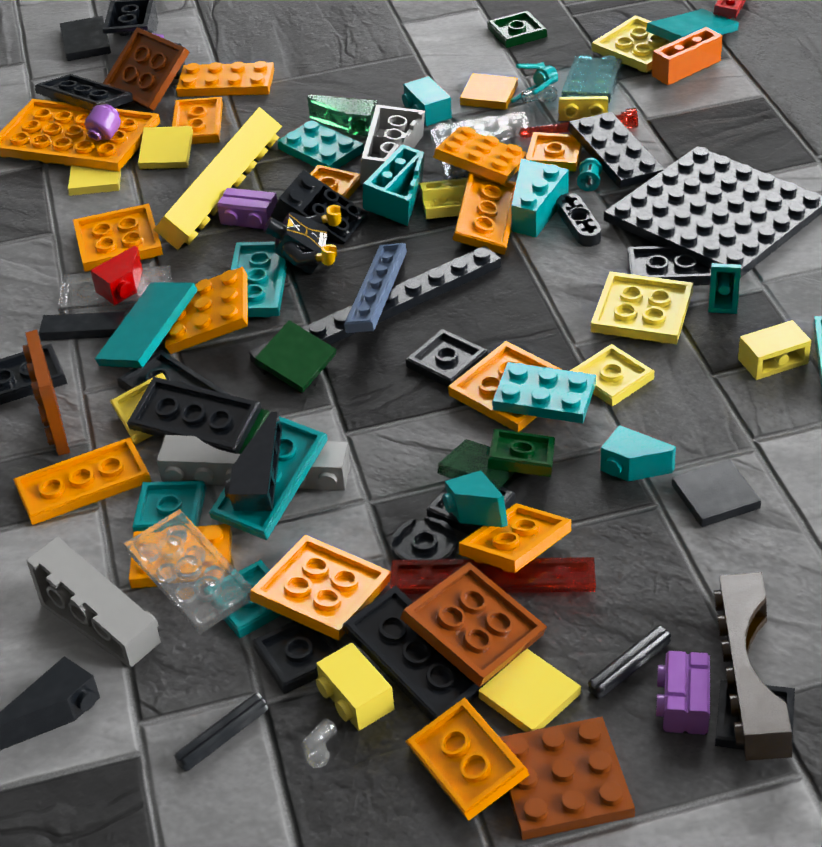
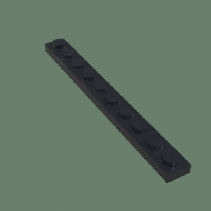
[249,246,501,375]

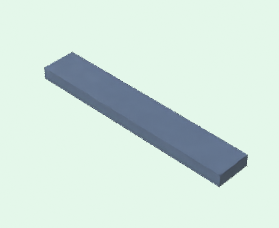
[344,243,407,333]

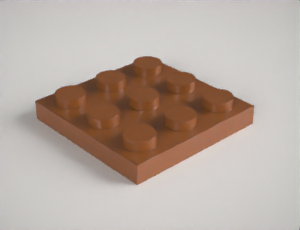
[102,27,190,111]
[22,330,70,456]
[400,562,547,687]
[500,716,635,840]

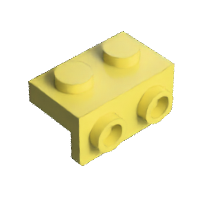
[559,96,608,121]

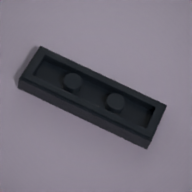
[39,311,127,340]

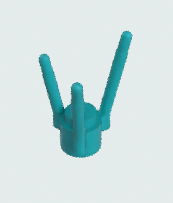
[510,62,558,103]

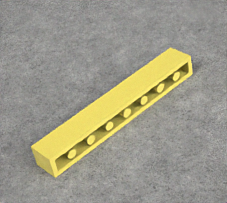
[153,107,282,250]

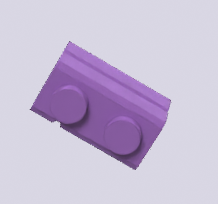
[217,188,278,229]
[656,651,710,735]

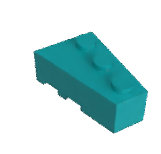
[511,158,569,237]

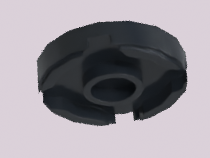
[392,517,457,573]

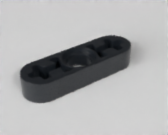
[557,193,601,247]

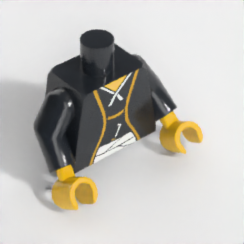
[264,205,341,275]

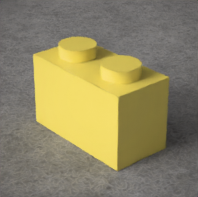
[738,320,811,380]
[316,643,395,731]

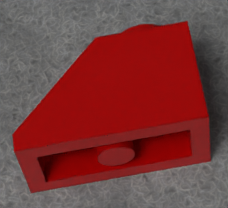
[90,246,143,305]

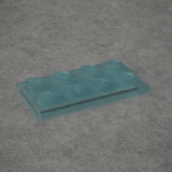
[562,55,622,103]

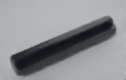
[588,626,671,699]
[174,693,268,771]

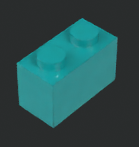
[402,76,452,126]

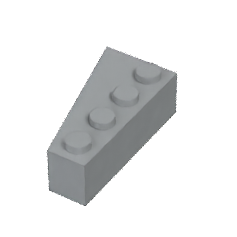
[360,104,425,184]
[26,536,161,668]

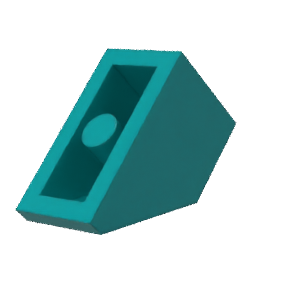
[708,263,741,314]
[600,425,676,481]
[443,470,508,527]

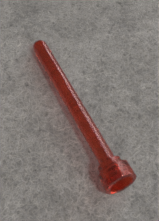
[519,108,638,138]

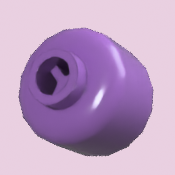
[84,104,121,141]

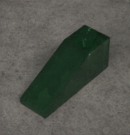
[307,94,378,136]

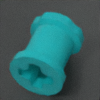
[577,158,602,191]

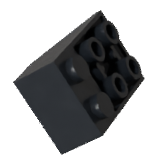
[270,170,368,244]

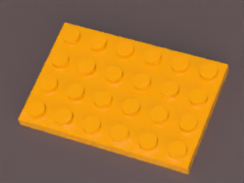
[0,99,160,172]

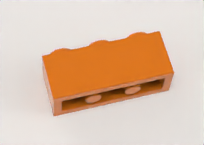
[652,27,723,85]

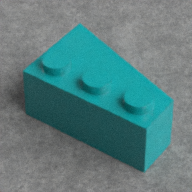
[363,144,424,226]

